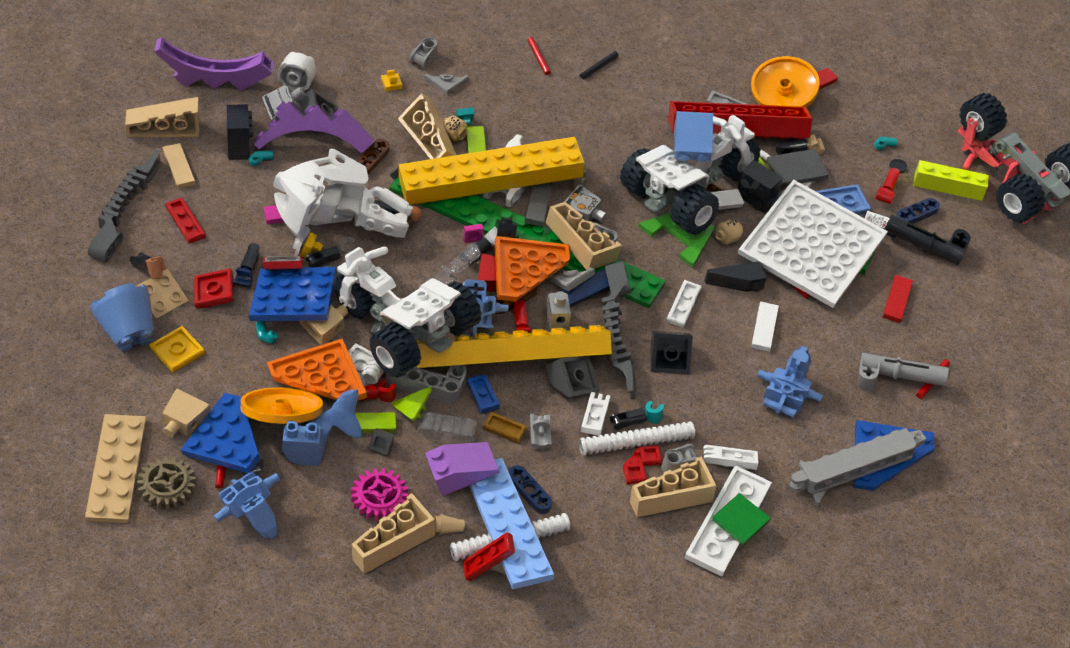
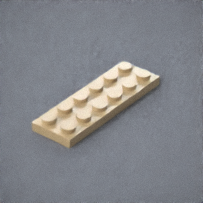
[85,414,146,523]

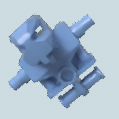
[463,279,508,337]
[757,346,823,418]
[213,472,280,539]

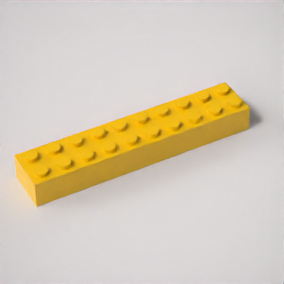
[399,137,584,205]
[416,325,612,368]

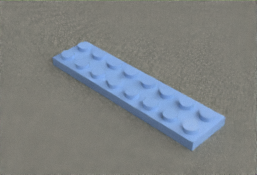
[469,458,554,589]

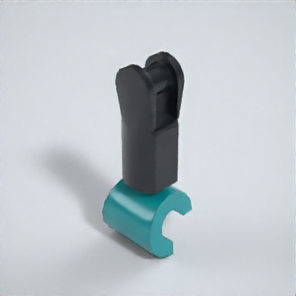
[610,401,664,430]

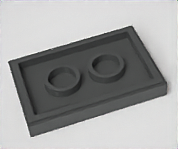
[766,149,828,187]

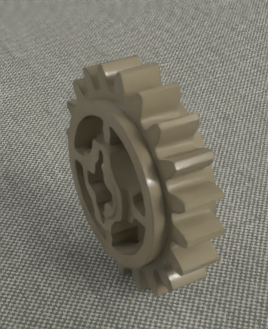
[137,456,196,510]

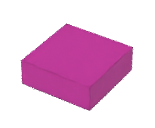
[263,205,284,225]
[463,224,483,243]

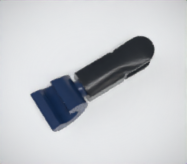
[233,243,260,288]

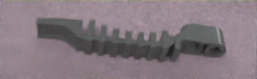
[88,149,160,262]
[601,261,636,399]

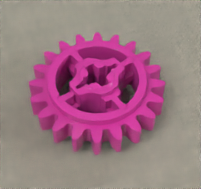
[351,468,409,521]

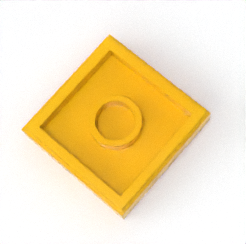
[149,326,205,373]

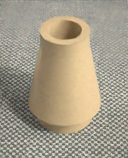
[434,514,465,535]

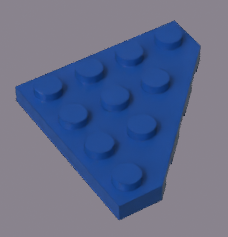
[180,393,260,473]
[854,420,934,491]

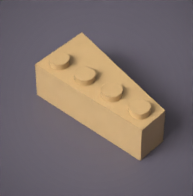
[125,97,200,137]
[546,202,622,270]
[630,456,716,517]
[351,493,435,574]

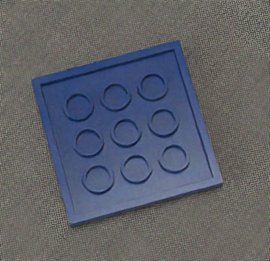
[249,267,337,321]

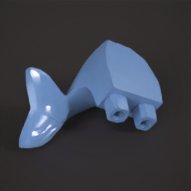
[282,389,362,466]

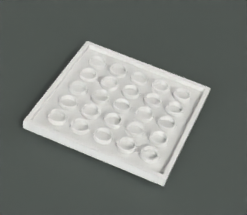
[738,179,888,308]

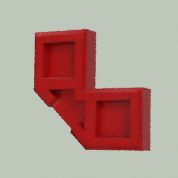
[623,445,662,485]

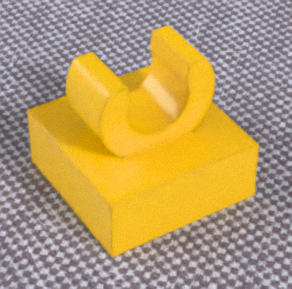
[381,70,402,91]
[299,232,323,258]

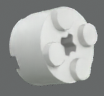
[277,52,317,91]

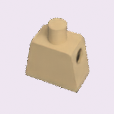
[300,305,348,345]
[163,389,210,438]

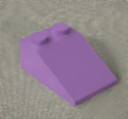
[425,442,500,496]

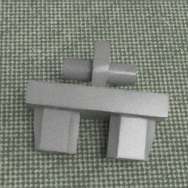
[530,414,552,450]

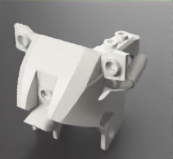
[273,149,413,256]

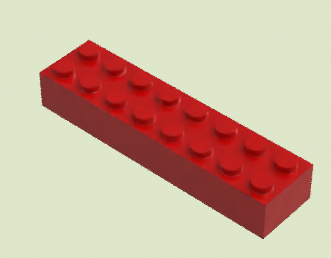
[668,101,813,140]

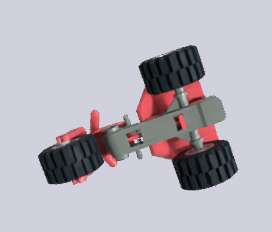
[958,93,1070,224]

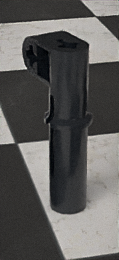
[884,214,971,265]

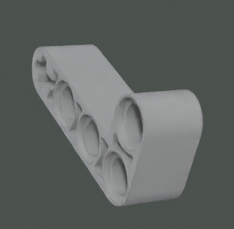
[386,365,467,403]

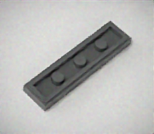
[524,182,552,227]

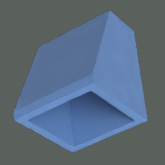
[674,111,713,162]

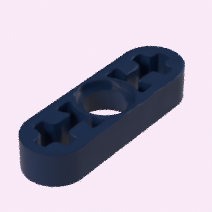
[896,198,940,224]
[509,465,552,514]

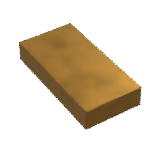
[482,412,527,444]

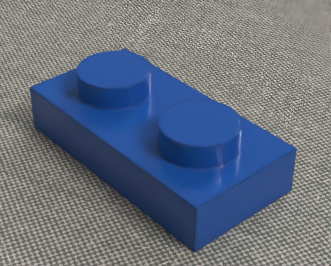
[466,374,500,414]

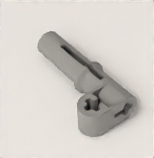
[857,352,949,391]

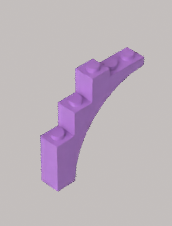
[154,37,274,91]
[254,101,375,153]

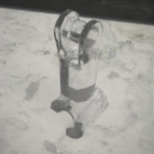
[435,243,481,285]

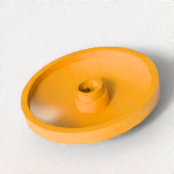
[751,56,819,108]
[240,387,323,424]

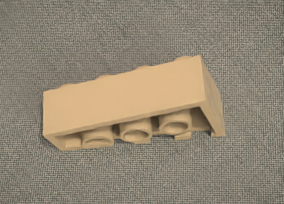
[398,93,456,159]

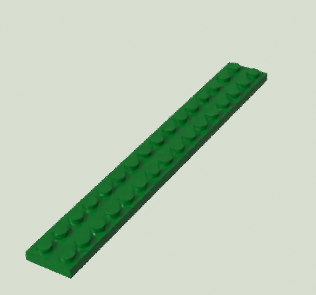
[389,178,666,309]

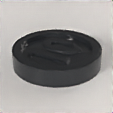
[890,159,907,173]

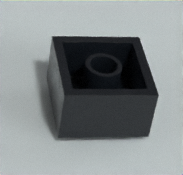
[737,160,783,213]

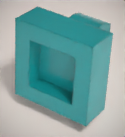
[455,108,475,126]

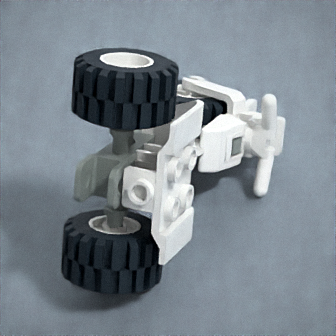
[620,115,761,235]
[333,247,482,378]

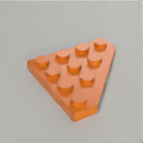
[495,236,570,302]
[267,339,367,401]

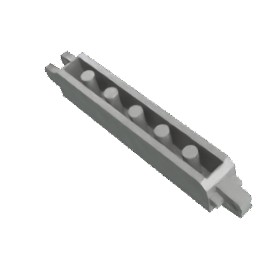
[789,428,926,494]

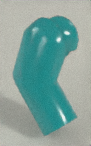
[874,136,897,150]
[249,151,273,166]
[256,321,278,344]

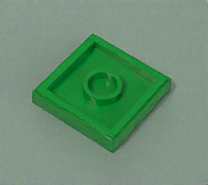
[712,493,771,546]

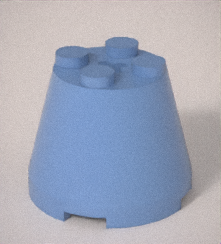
[90,283,155,352]

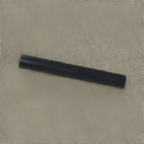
[580,51,618,80]

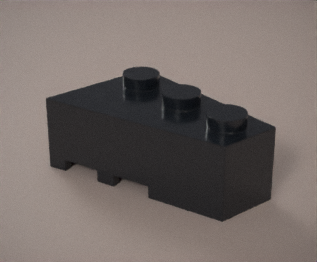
[227,104,253,160]

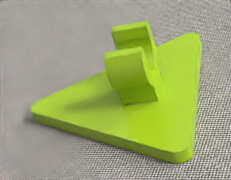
[392,387,432,421]

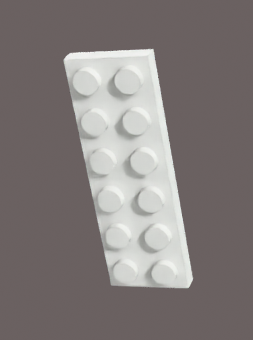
[684,465,772,576]

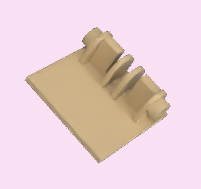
[135,269,189,319]

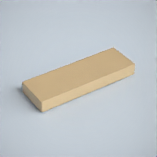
[162,143,195,189]

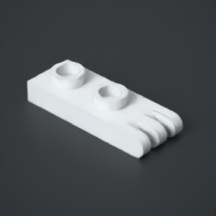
[581,392,611,435]
[703,445,758,470]

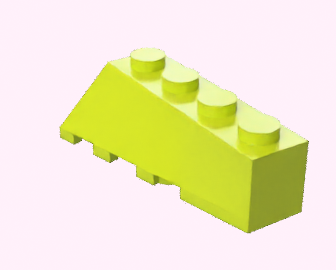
[913,160,989,201]

